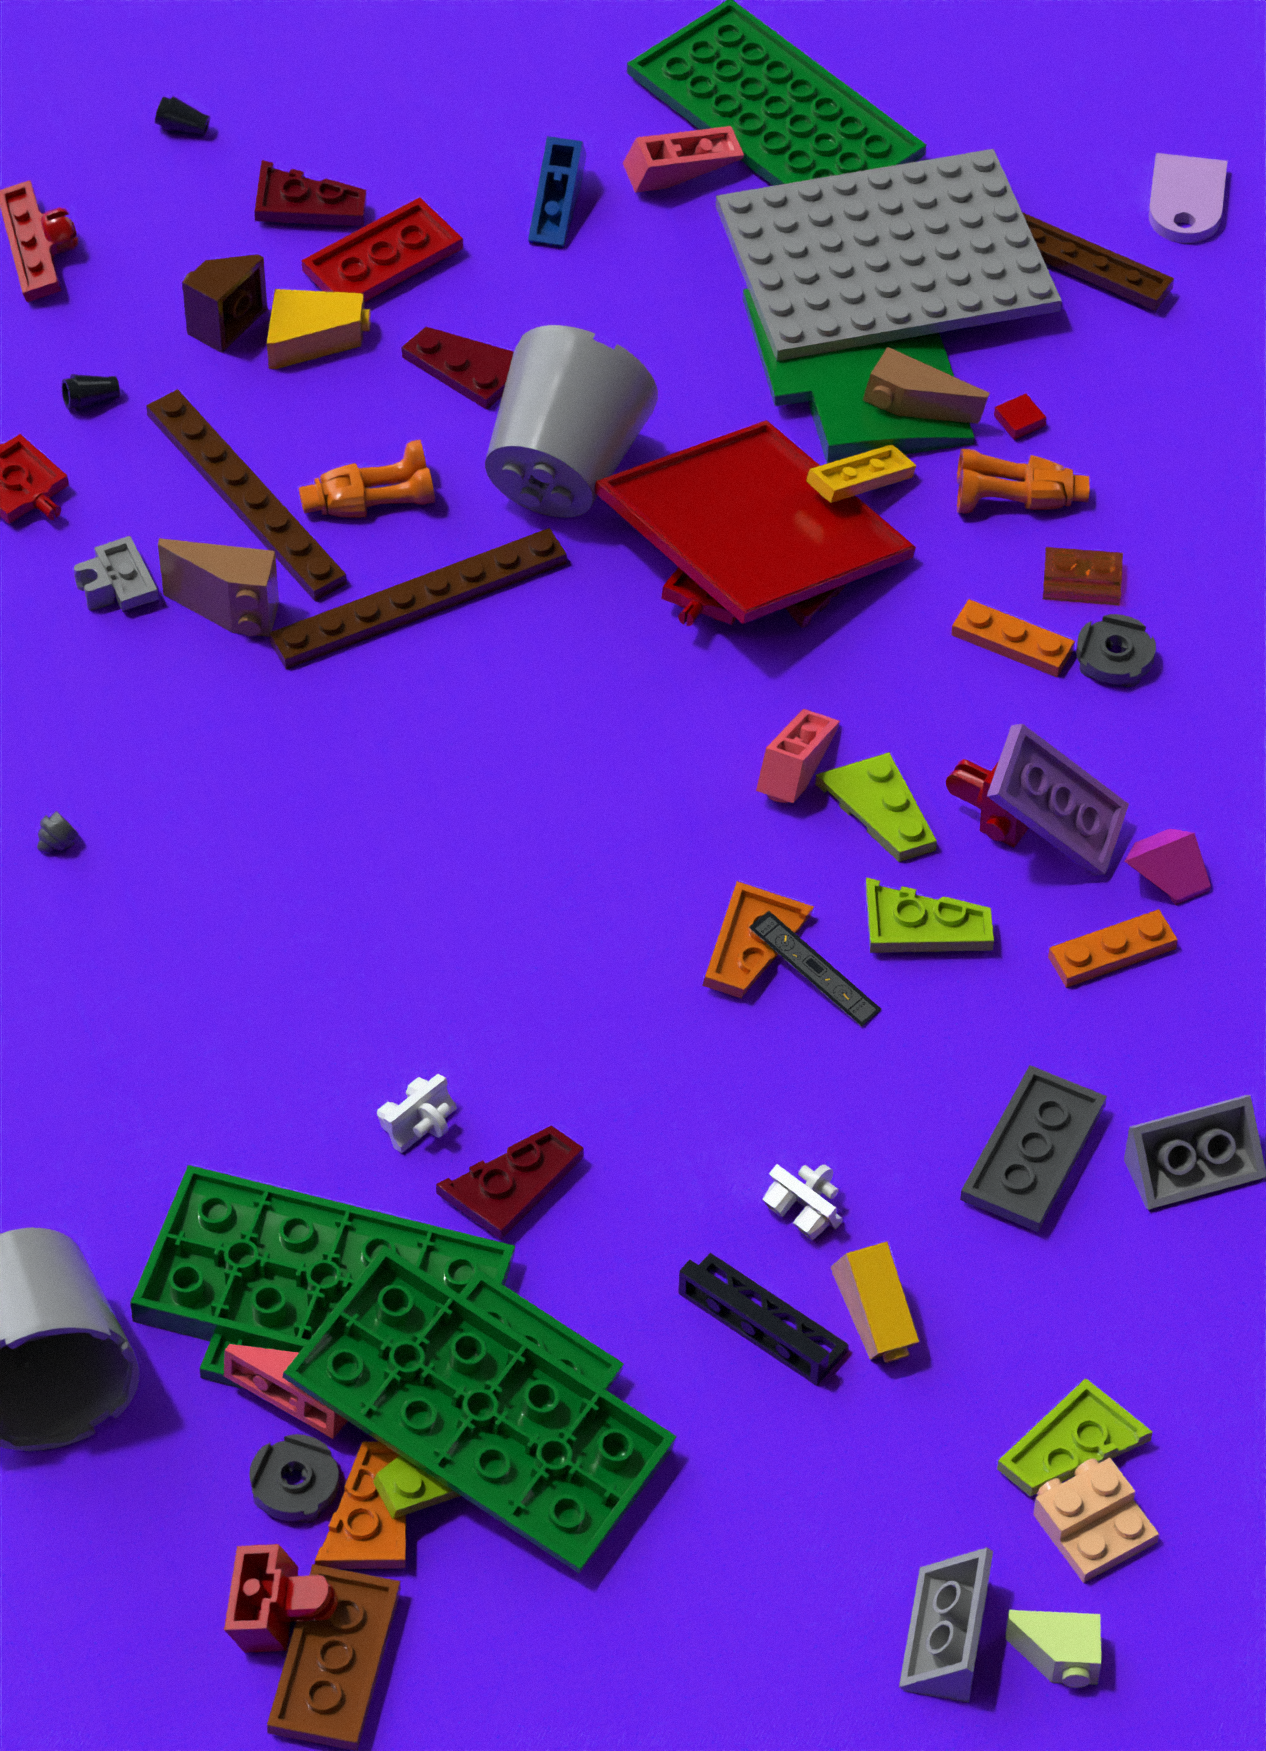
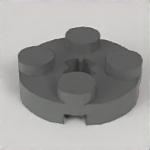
[1076,614,1156,687]
[249,1434,339,1523]

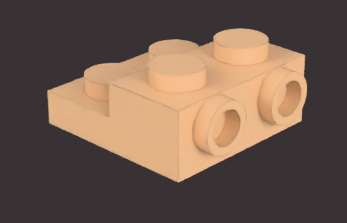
[1033,1458,1159,1583]

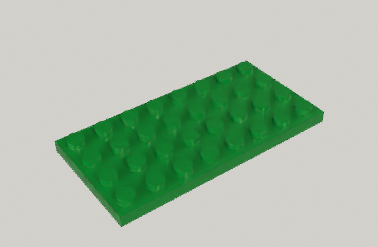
[627,0,927,186]

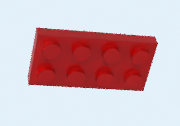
[301,197,463,302]

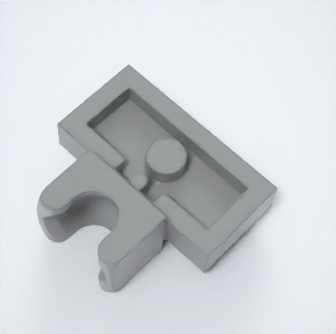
[74,536,159,612]

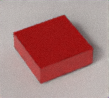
[994,393,1047,440]

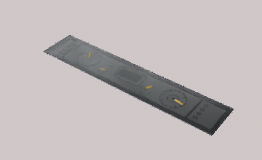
[749,911,882,1026]

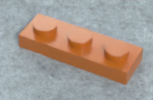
[951,599,1075,677]
[1048,909,1178,988]

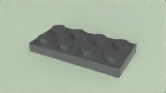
[960,1065,1107,1232]

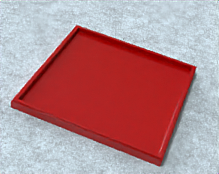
[594,420,916,624]

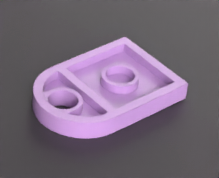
[1148,153,1227,244]

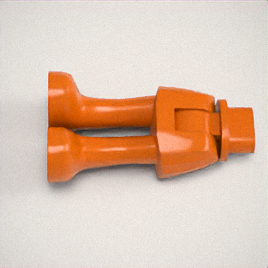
[298,439,435,517]
[957,449,1090,514]

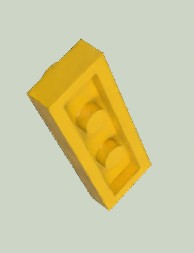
[806,444,917,503]

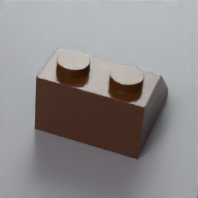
[182,254,268,353]

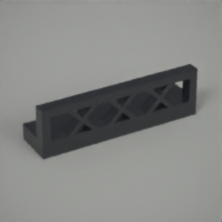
[678,1253,849,1386]

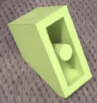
[1006,1610,1101,1688]

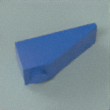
[528,136,587,247]

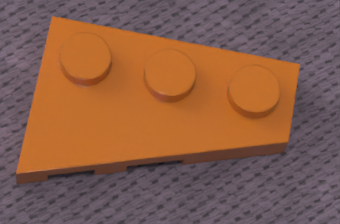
[702,881,814,998]
[315,1442,406,1569]

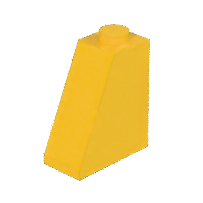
[267,289,371,369]
[830,1242,919,1363]

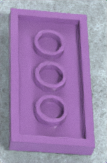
[987,724,1129,876]

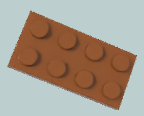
[267,1564,401,1751]

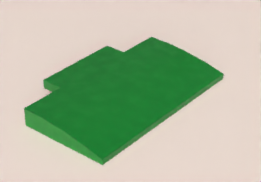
[743,289,975,464]
[130,1165,515,1390]
[283,1245,677,1574]

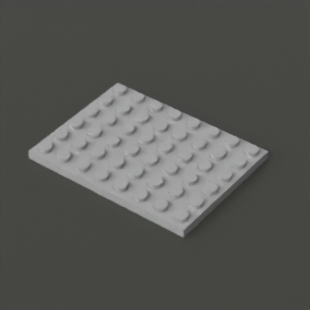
[716,149,1062,361]

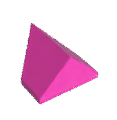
[1124,829,1211,905]

